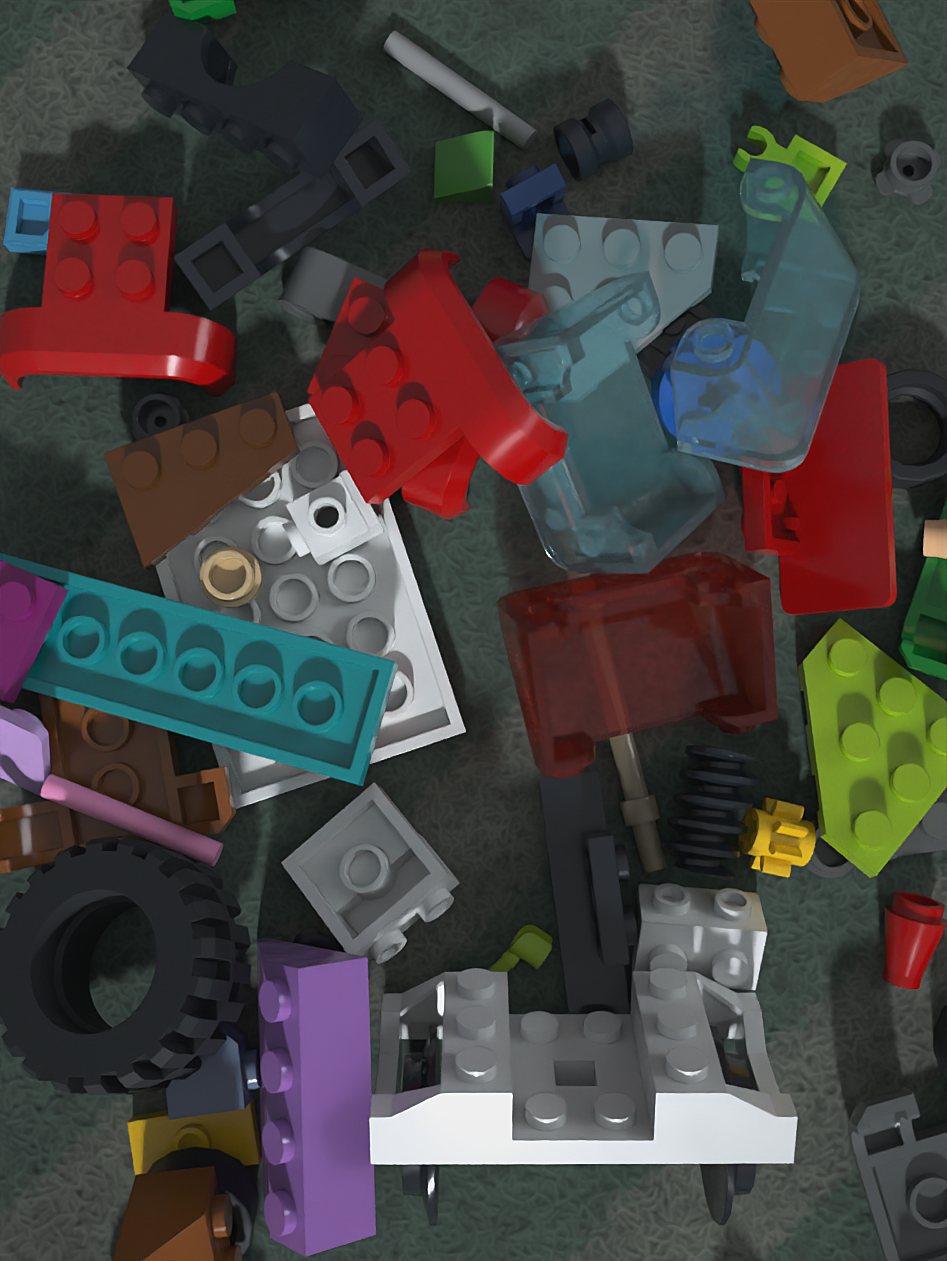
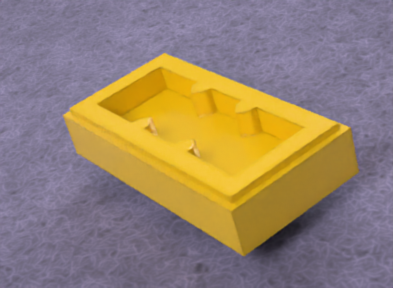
[127,1098,262,1176]

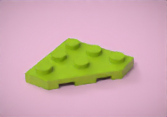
[797,618,947,878]

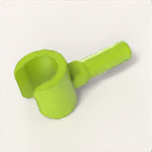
[488,924,553,972]

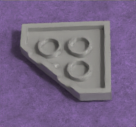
[517,213,719,402]

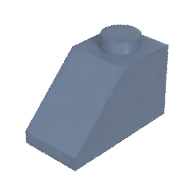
[166,1021,261,1120]

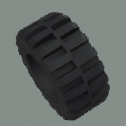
[0,837,251,1095]

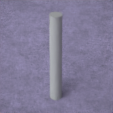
[383,30,537,151]

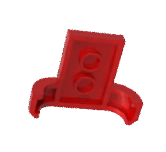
[0,193,237,397]
[307,248,568,504]
[307,277,553,520]

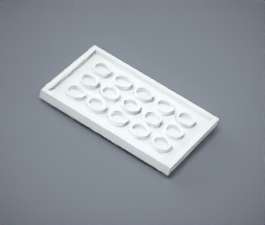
[156,403,466,809]

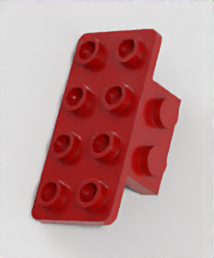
[738,358,897,615]

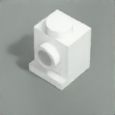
[282,469,384,566]

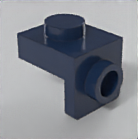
[499,163,570,261]

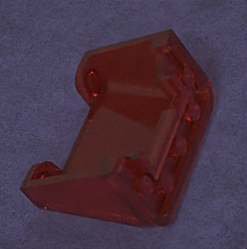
[497,552,778,778]

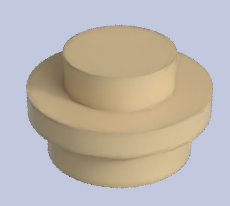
[199,546,263,608]

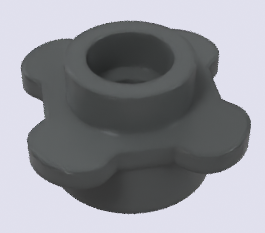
[874,139,941,205]

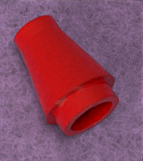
[882,891,947,989]

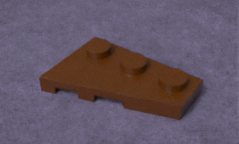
[104,391,301,570]

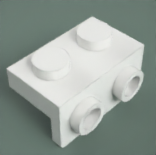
[632,883,767,990]

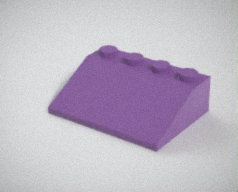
[256,938,376,1257]

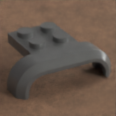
[848,1088,947,1261]

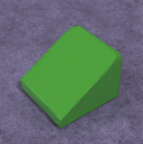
[434,131,494,203]

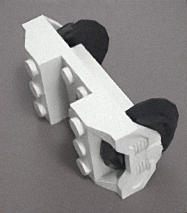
[369,968,798,1226]

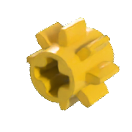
[738,798,816,878]

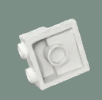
[281,782,460,964]

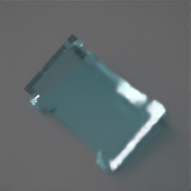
[670,158,861,473]
[492,271,727,574]

